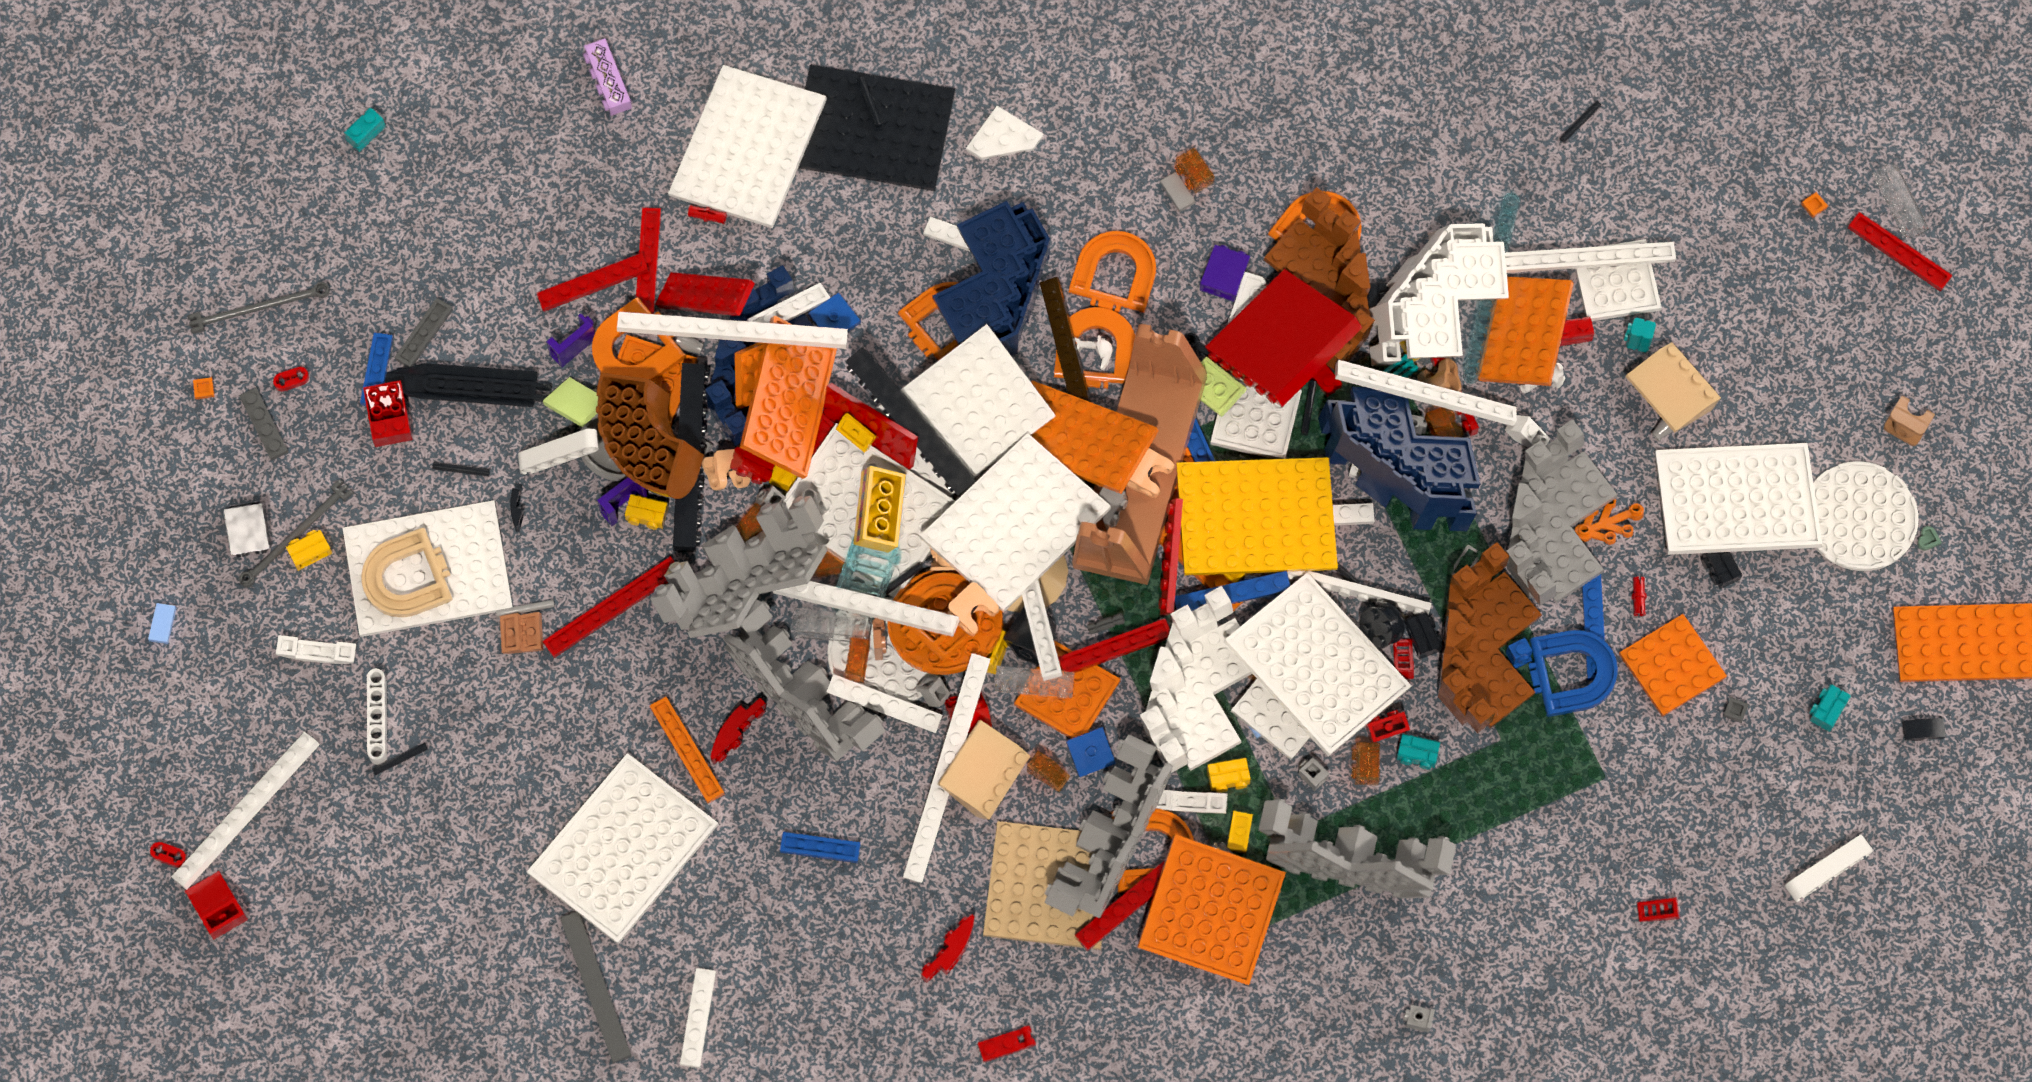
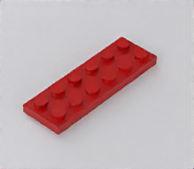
[655,272,755,316]
[823,383,918,469]

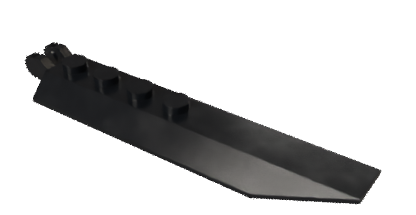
[385,363,552,407]

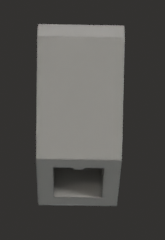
[1099,487,1128,530]

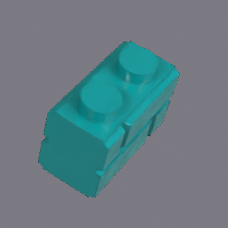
[344,108,386,152]
[1624,317,1656,353]
[1809,684,1851,732]
[1396,734,1440,770]

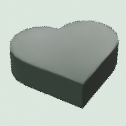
[1917,526,1942,551]

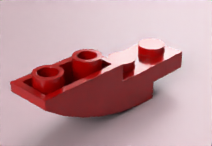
[710,698,766,764]
[921,914,975,983]

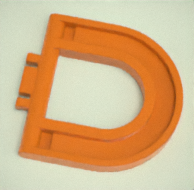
[1268,191,1361,241]
[1068,231,1156,313]
[898,282,960,361]
[592,297,686,381]
[1054,307,1135,389]
[896,573,985,662]
[1112,809,1194,893]

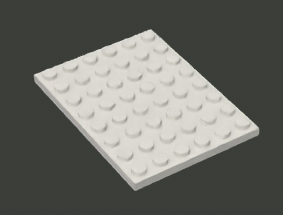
[668,65,827,228]
[875,324,1056,497]
[781,423,955,598]
[920,433,1111,613]
[1655,443,1822,555]
[343,500,513,637]
[1224,573,1411,757]
[527,753,718,945]

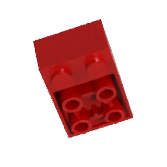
[363,380,413,447]
[185,871,248,940]

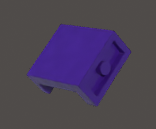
[1200,245,1250,302]
[546,313,596,368]
[597,477,648,527]

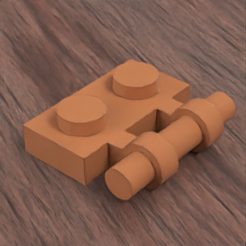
[873,618,886,660]

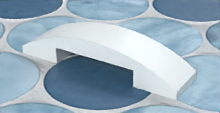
[276,635,356,664]
[1156,790,1227,814]

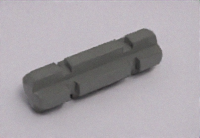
[1087,613,1125,634]

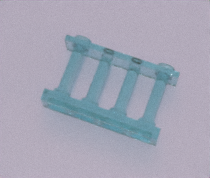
[831,537,902,622]

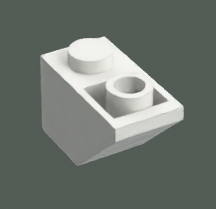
[1505,415,1550,448]

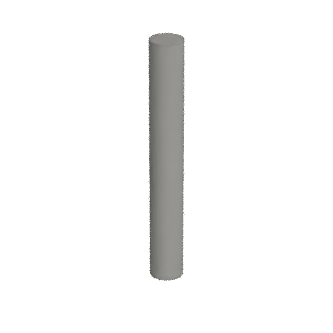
[496,599,555,618]

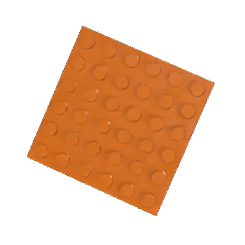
[1137,834,1286,985]

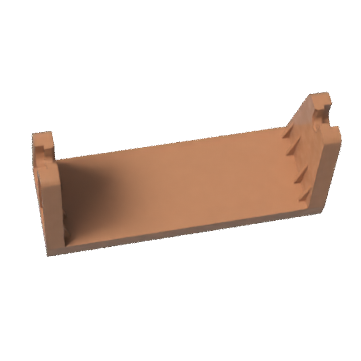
[1072,324,1207,585]

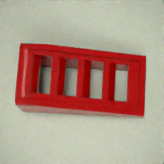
[1393,639,1414,679]
[1637,897,1680,922]

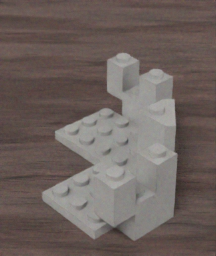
[1506,420,1617,606]
[650,496,827,638]
[723,599,886,761]
[1044,734,1173,918]
[1258,798,1456,899]

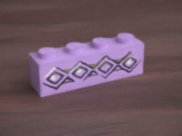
[583,38,632,116]

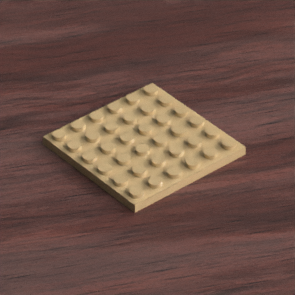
[983,821,1102,950]

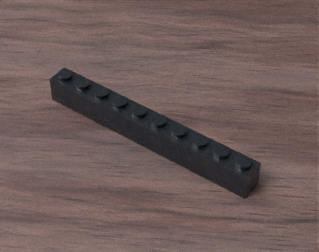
[845,346,977,500]
[673,363,708,552]

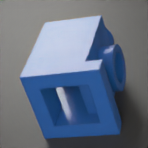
[1506,638,1532,669]

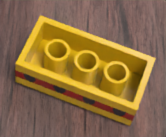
[853,466,906,553]

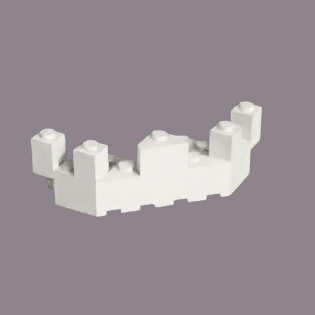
[1369,224,1509,366]
[1140,586,1252,773]

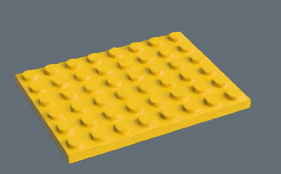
[1176,457,1338,576]

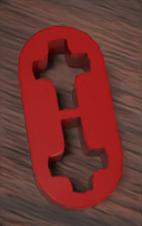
[273,367,309,392]
[150,842,187,868]

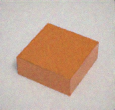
[1801,192,1828,218]
[193,377,215,400]

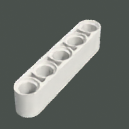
[518,429,599,474]
[367,668,387,765]
[1784,835,1874,902]

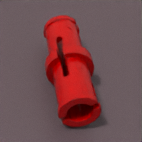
[688,205,727,224]
[1632,576,1647,616]

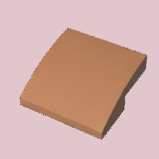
[500,612,544,654]

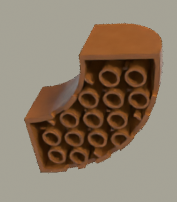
[596,373,704,499]

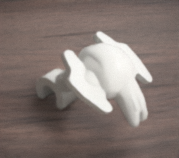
[1074,335,1112,370]
[1519,363,1565,393]

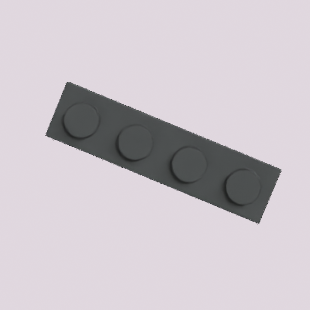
[394,298,453,367]
[239,388,288,461]

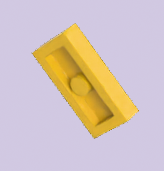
[836,413,877,453]
[1227,811,1253,854]

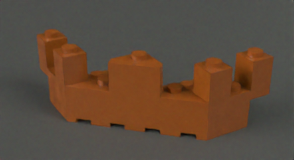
[1264,187,1375,371]
[1438,542,1542,733]

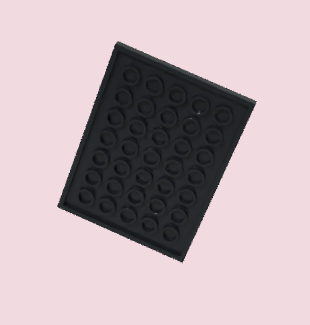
[798,64,956,191]

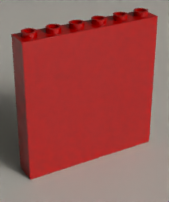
[1205,269,1362,407]

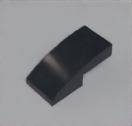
[510,488,524,532]
[1902,718,1946,741]

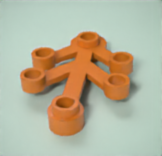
[1575,499,1644,545]

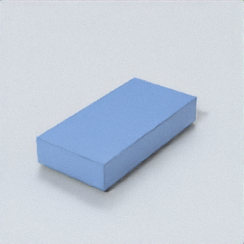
[148,603,176,644]

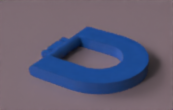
[1528,630,1618,717]

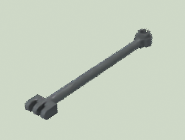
[187,282,330,334]
[239,479,354,588]

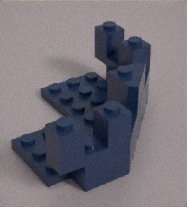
[932,201,1050,356]
[705,265,812,446]
[1318,387,1481,531]

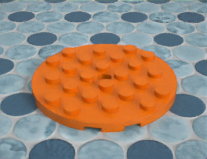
[887,570,1003,675]

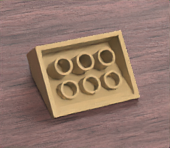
[1625,342,1721,433]
[938,720,1030,820]

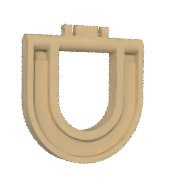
[361,528,453,617]

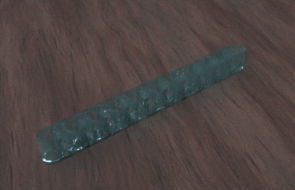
[1463,193,1520,384]

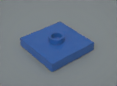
[808,293,861,332]
[1066,727,1116,777]

